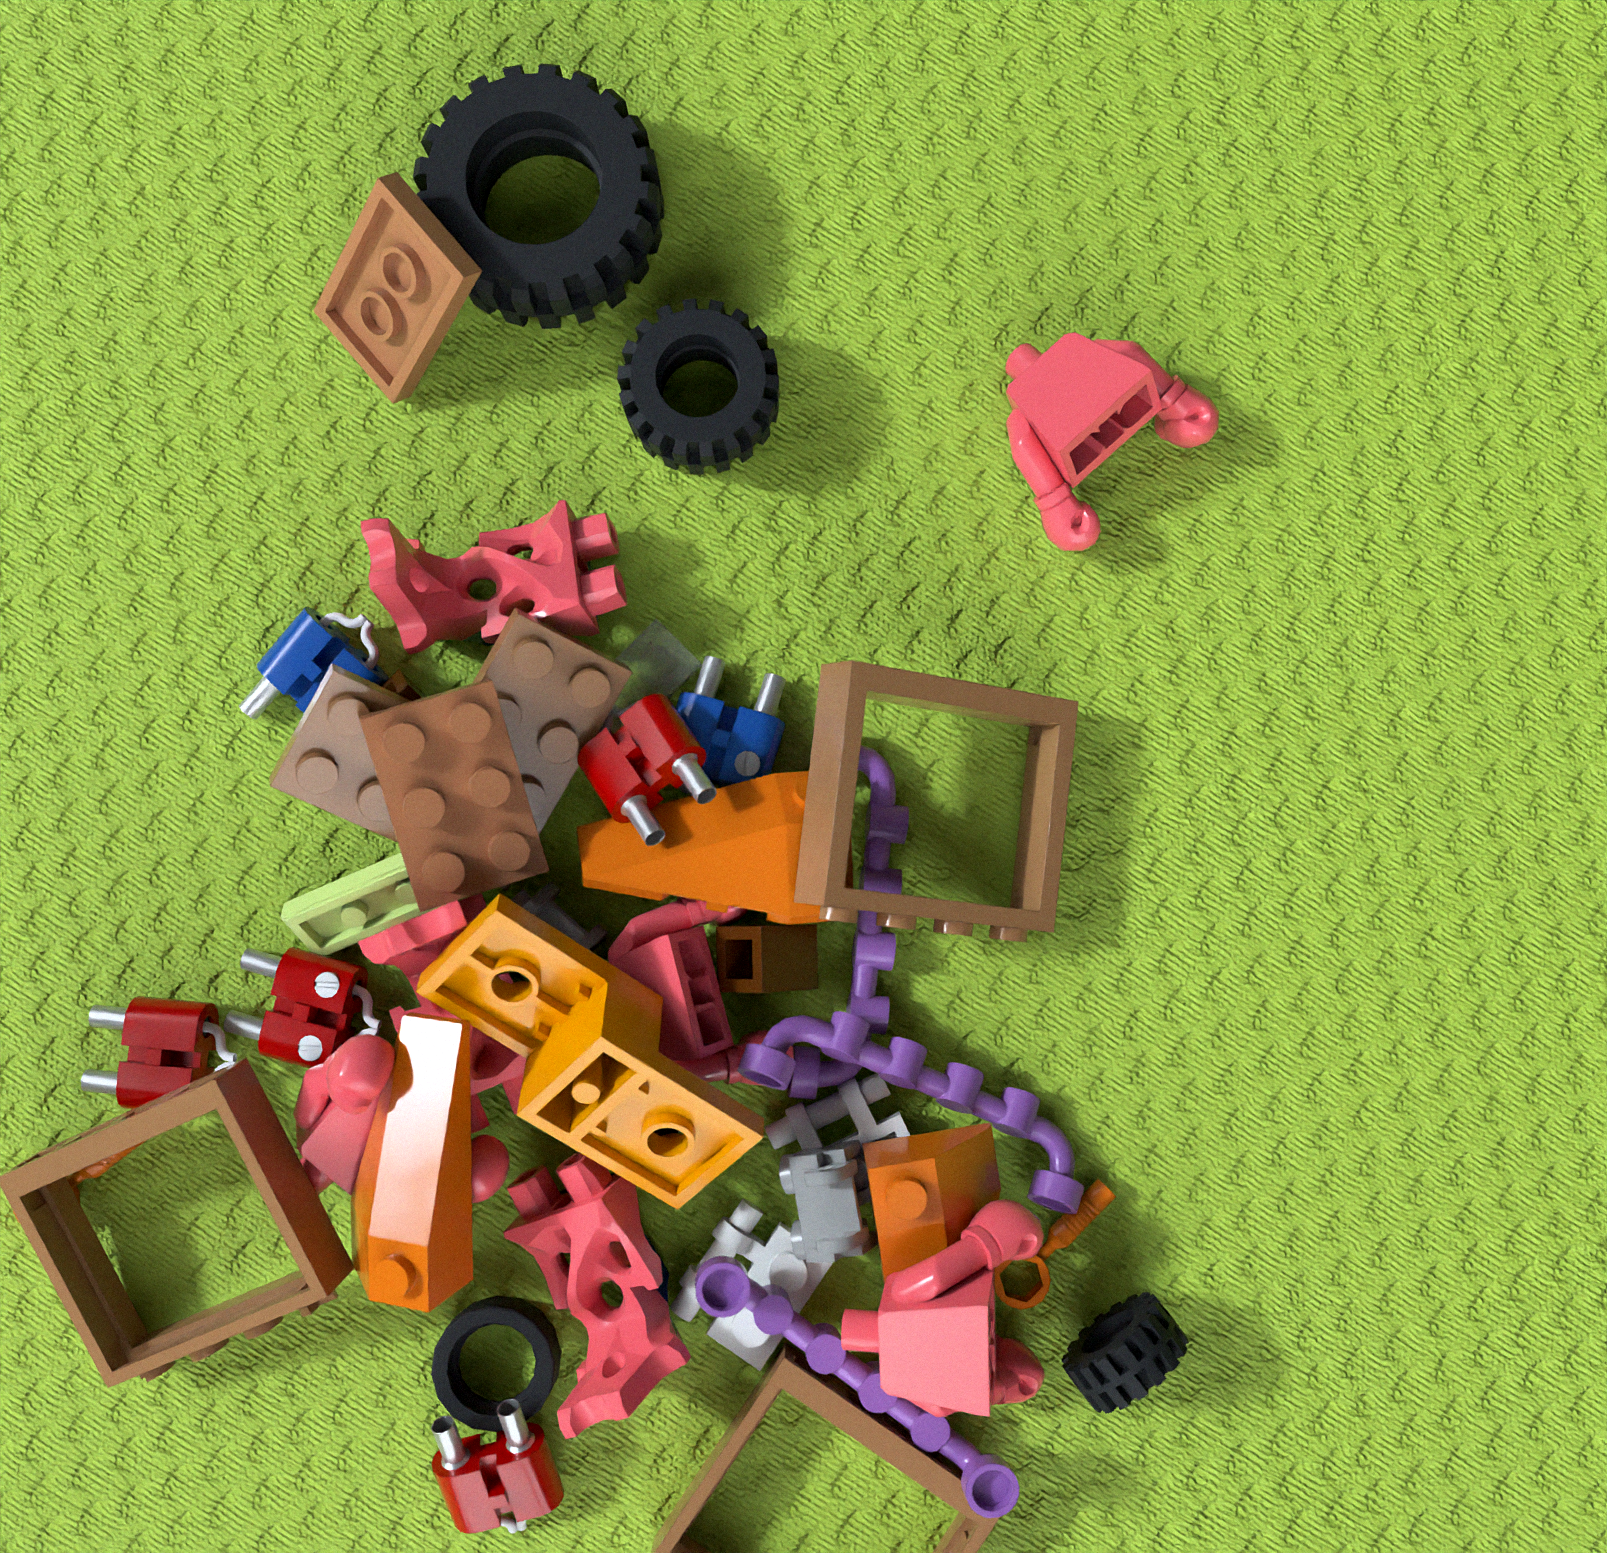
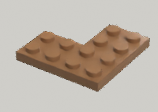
[269,608,632,891]

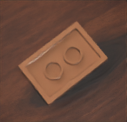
[313,172,482,404]
[358,678,549,912]

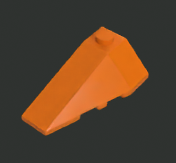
[576,771,853,925]
[350,1012,473,1313]
[862,1123,1001,1285]

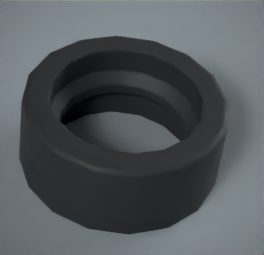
[431,1295,562,1432]

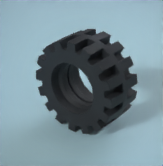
[1062,1292,1188,1414]

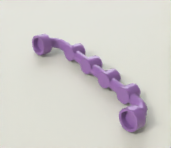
[787,745,909,1099]
[737,1011,1084,1214]
[695,1256,1019,1518]

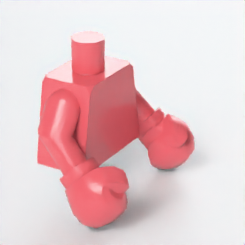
[1005,332,1219,551]
[608,896,794,1086]
[293,1034,509,1203]
[841,1199,1045,1418]

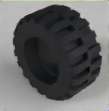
[413,63,664,329]

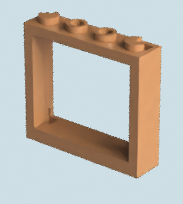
[794,660,1079,942]
[0,1057,354,1388]
[651,1342,1000,1553]

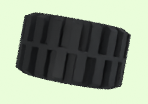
[617,298,780,475]

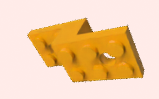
[416,893,764,1210]

